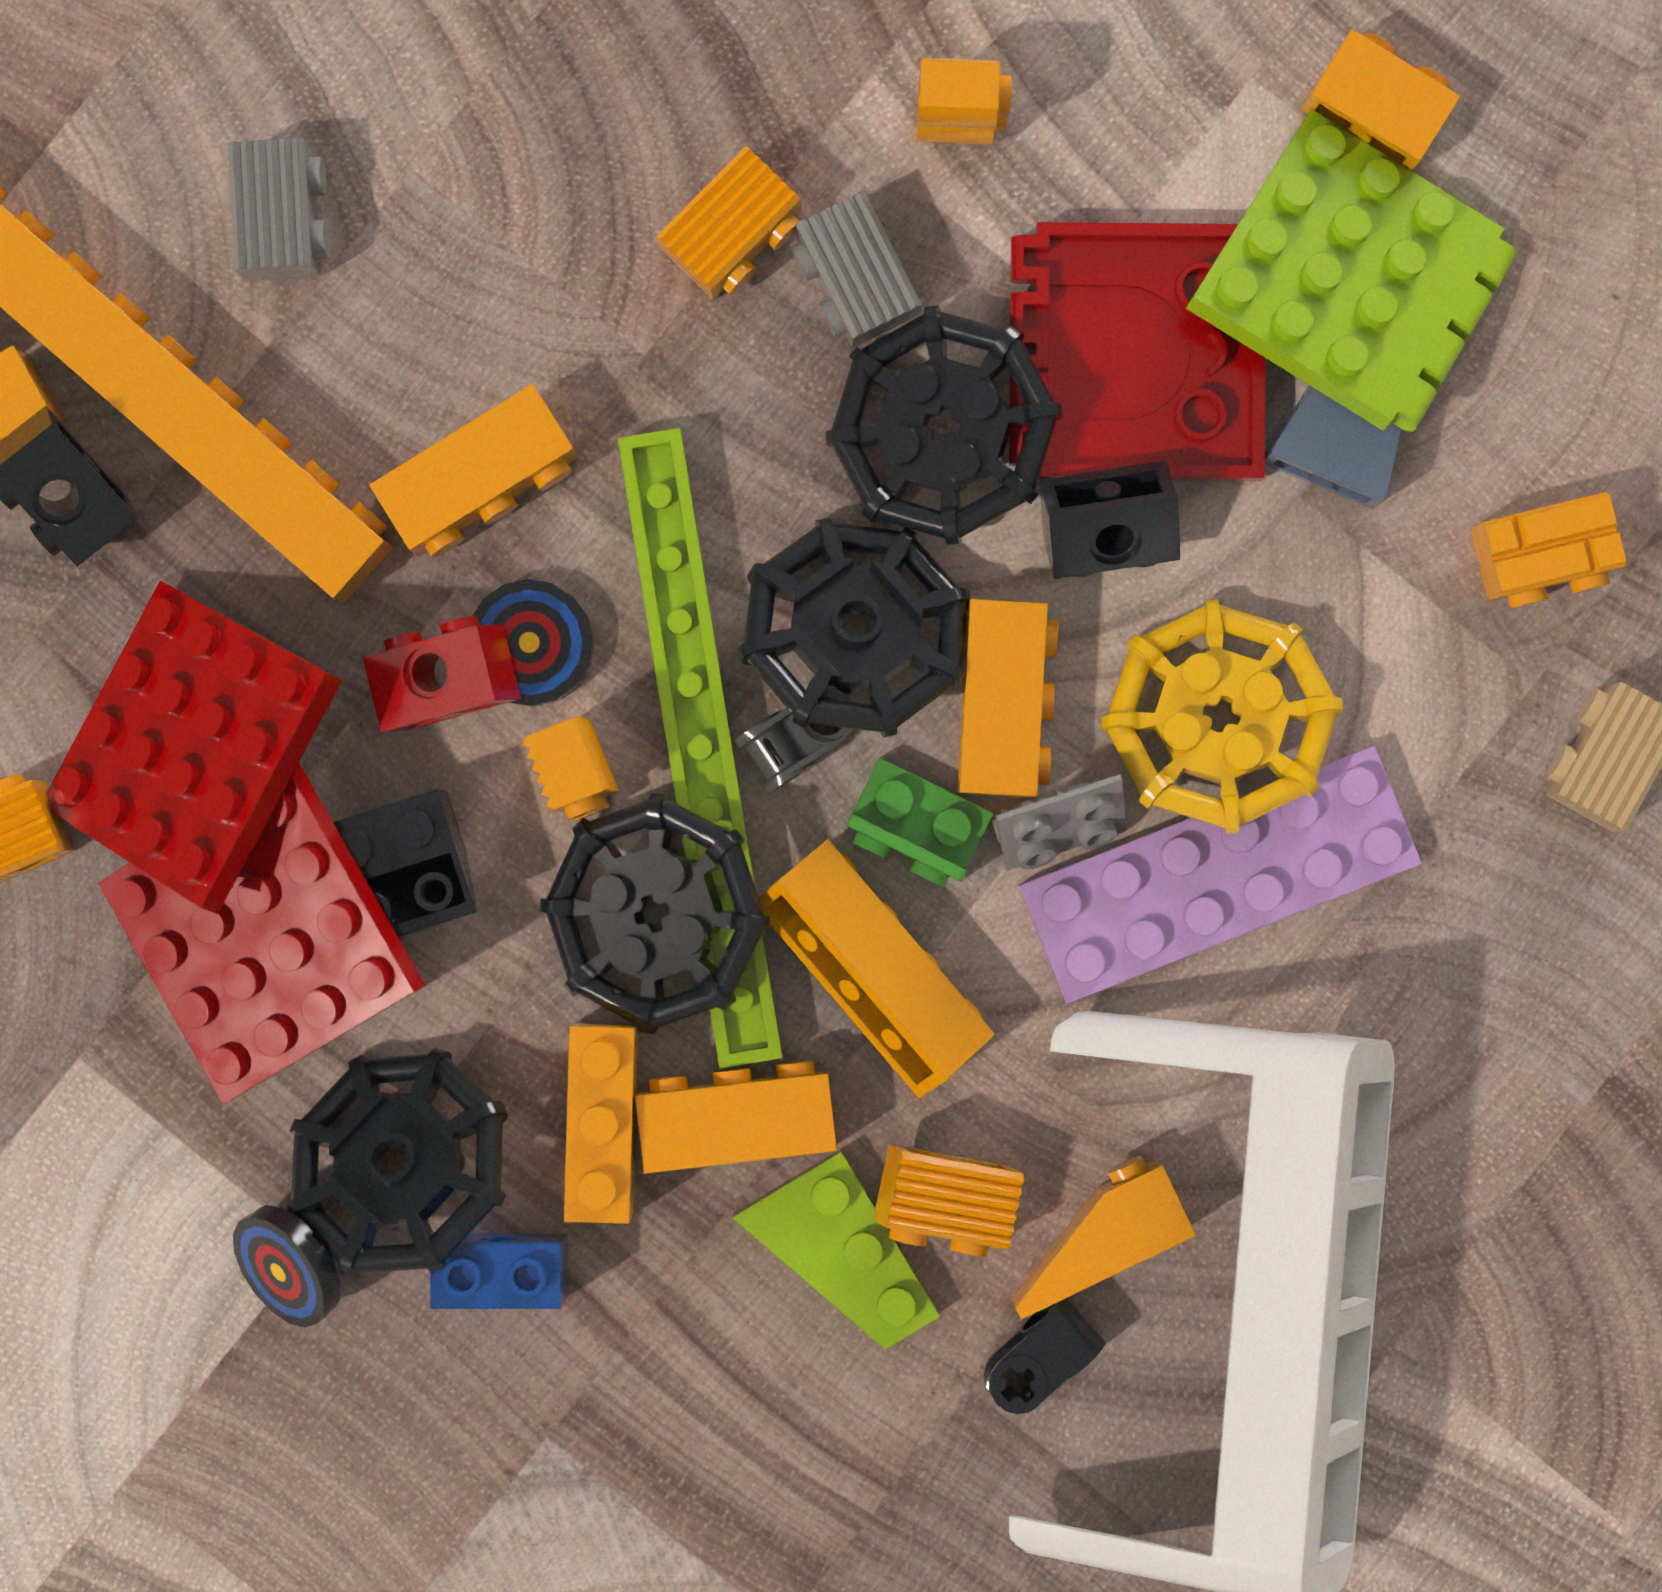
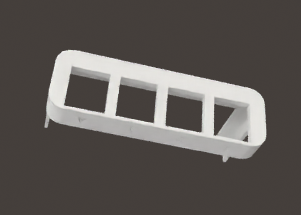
[1009,1010,1395,1592]

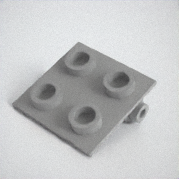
[991,774,1127,870]

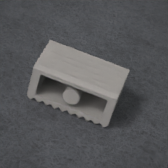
[227,137,330,281]
[791,191,922,348]

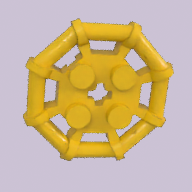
[1100,598,1344,834]

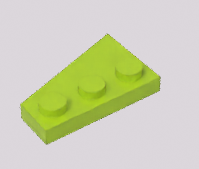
[732,1150,940,1350]

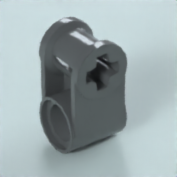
[733,688,854,794]

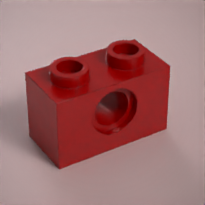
[363,616,521,732]

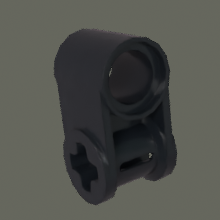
[983,1298,1105,1414]

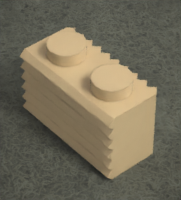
[1546,682,1662,832]

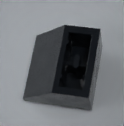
[333,789,477,937]

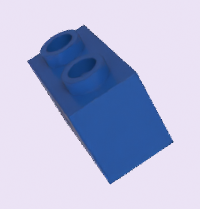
[430,1234,568,1309]

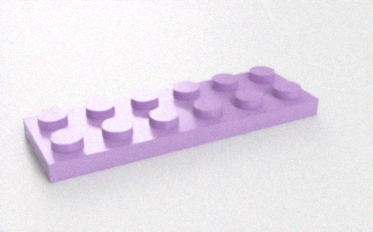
[1018,746,1422,1004]

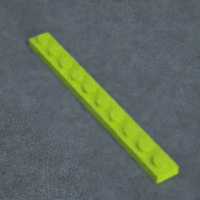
[617,428,783,1069]

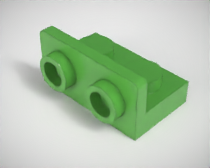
[846,757,994,888]

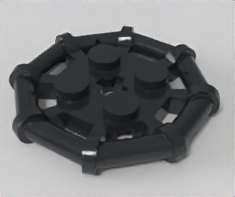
[825,305,1063,545]
[738,517,972,738]
[540,792,770,1035]
[285,1048,508,1279]

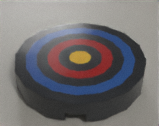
[473,579,595,707]
[233,1205,340,1328]

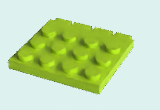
[1186,109,1517,432]

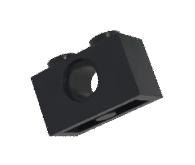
[0,406,137,567]
[1039,461,1180,579]

